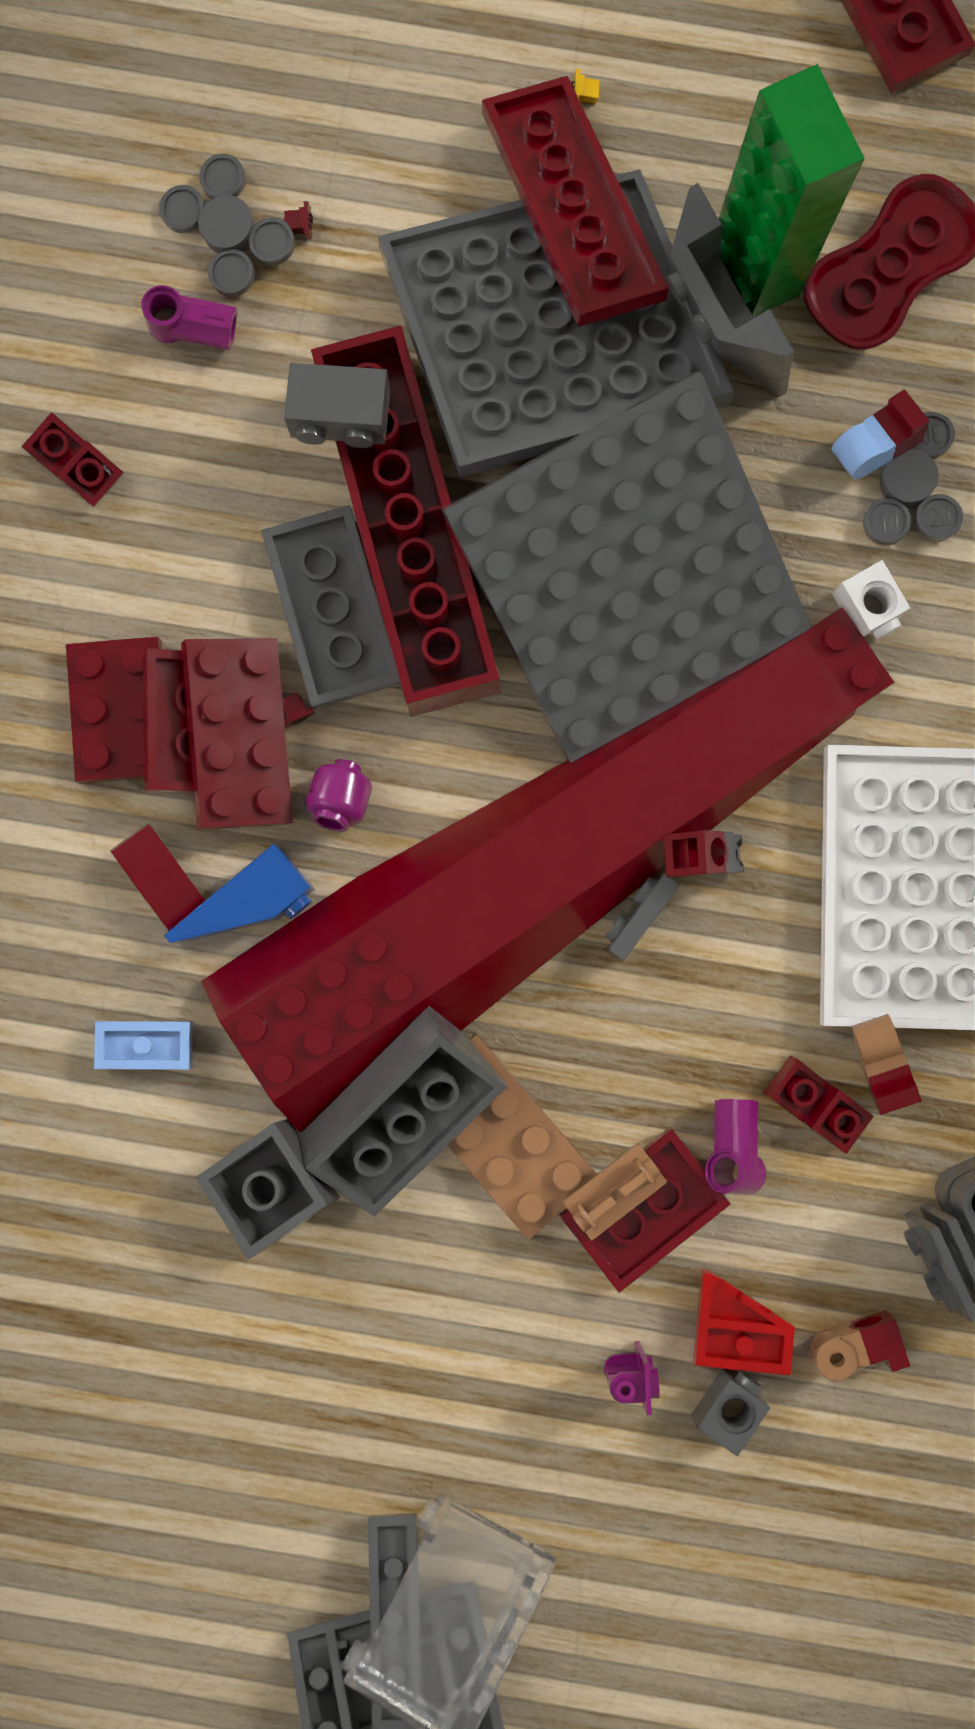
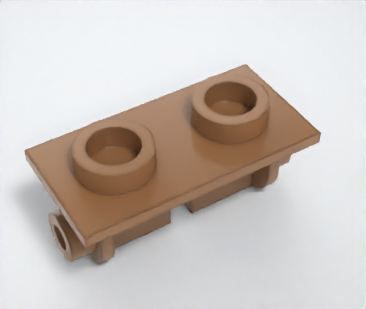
[562,1143,667,1241]

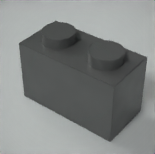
[284,363,391,448]

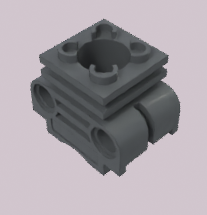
[903,1156,975,1323]

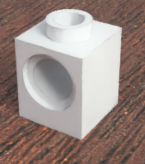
[832,560,910,640]

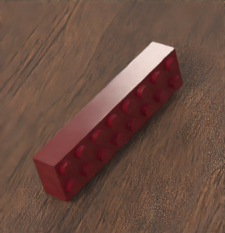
[310,325,501,717]

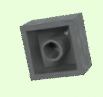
[196,1119,340,1259]

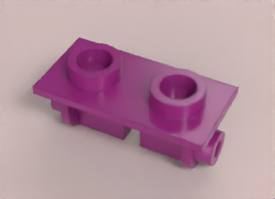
[604,1341,660,1416]

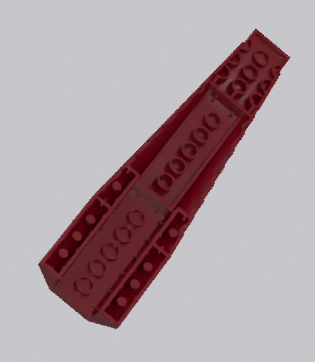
[201,607,895,1133]

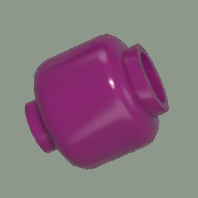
[305,759,372,832]

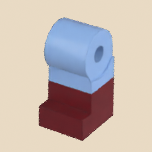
[831,389,929,480]

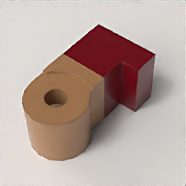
[851,1014,922,1115]
[809,1310,910,1381]

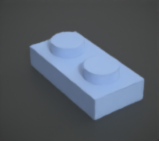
[94,1021,193,1070]

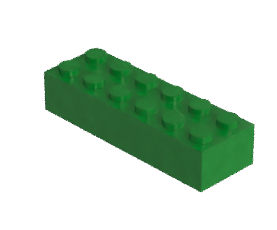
[718,64,865,317]

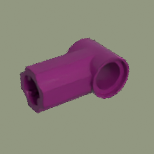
[141,285,238,350]
[705,1099,766,1196]

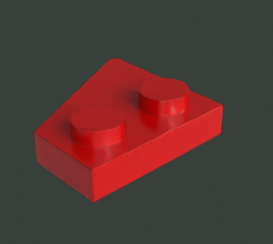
[693,1269,795,1376]

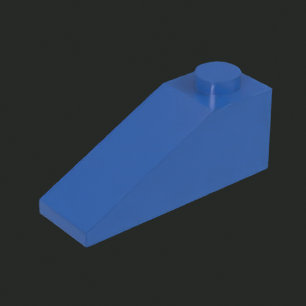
[164,844,315,944]

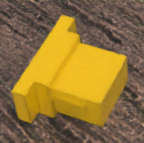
[571,68,600,104]

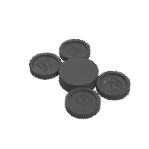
[159,154,295,297]
[863,412,963,545]

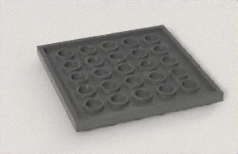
[378,169,734,477]
[441,371,811,763]

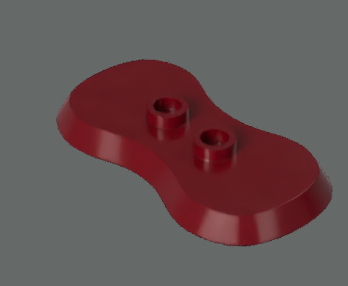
[803,174,975,350]

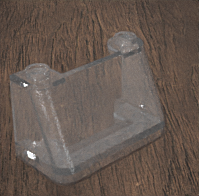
[342,1495,556,1729]

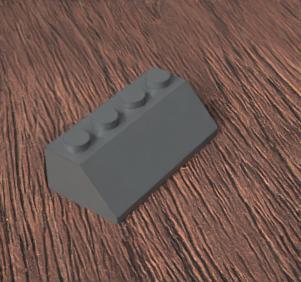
[298,1006,507,1217]

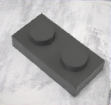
[605,874,680,961]

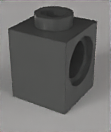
[691,1368,770,1457]

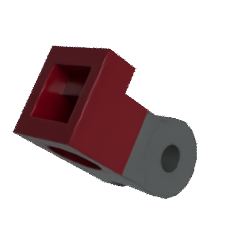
[664,830,744,877]

